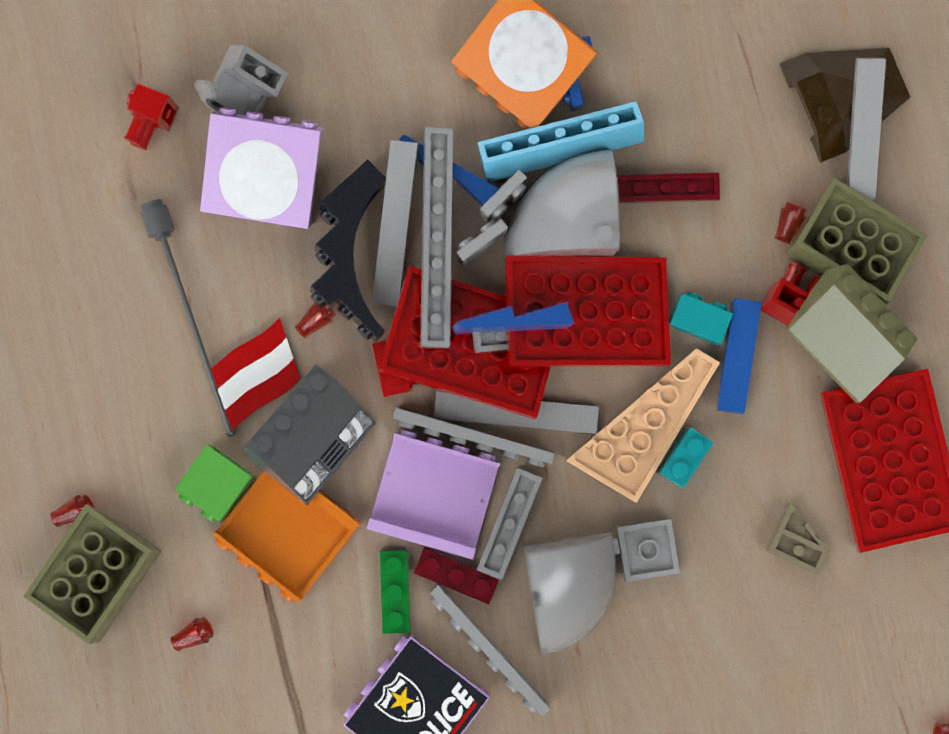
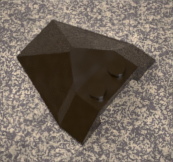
[779,48,910,163]

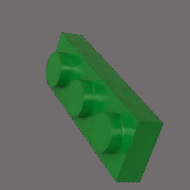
[380,550,410,634]

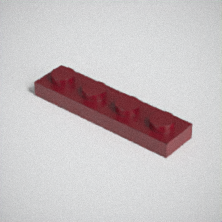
[616,172,720,204]

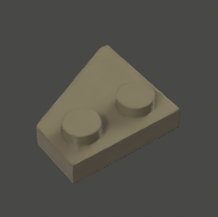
[766,503,829,575]

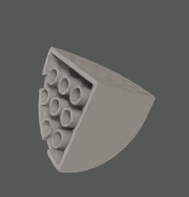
[503,149,619,261]
[524,532,620,655]

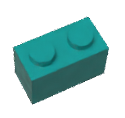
[669,292,733,346]
[657,428,714,489]

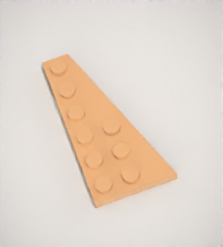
[566,349,720,503]

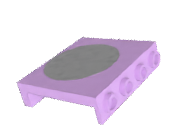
[200,107,324,229]

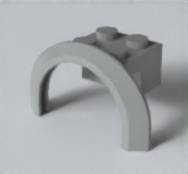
[194,45,288,115]

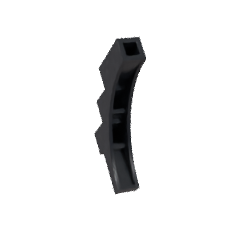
[310,159,386,343]

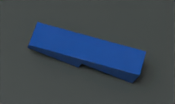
[399,134,499,206]
[716,298,762,415]
[453,302,574,334]

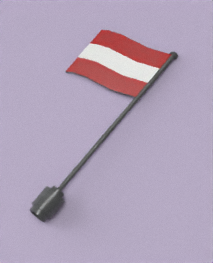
[140,199,301,437]

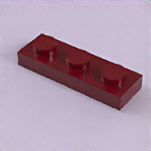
[414,547,500,605]

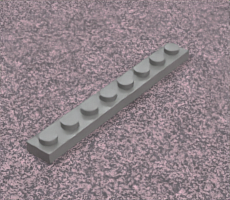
[421,127,453,348]

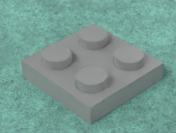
[480,170,527,223]
[457,219,508,267]
[616,518,680,582]

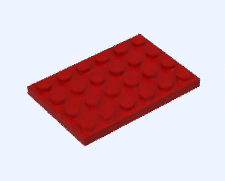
[505,255,671,367]
[378,265,551,420]
[820,368,949,553]

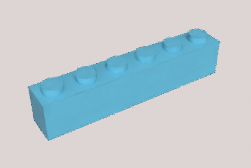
[477,101,644,182]

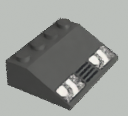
[243,364,376,506]

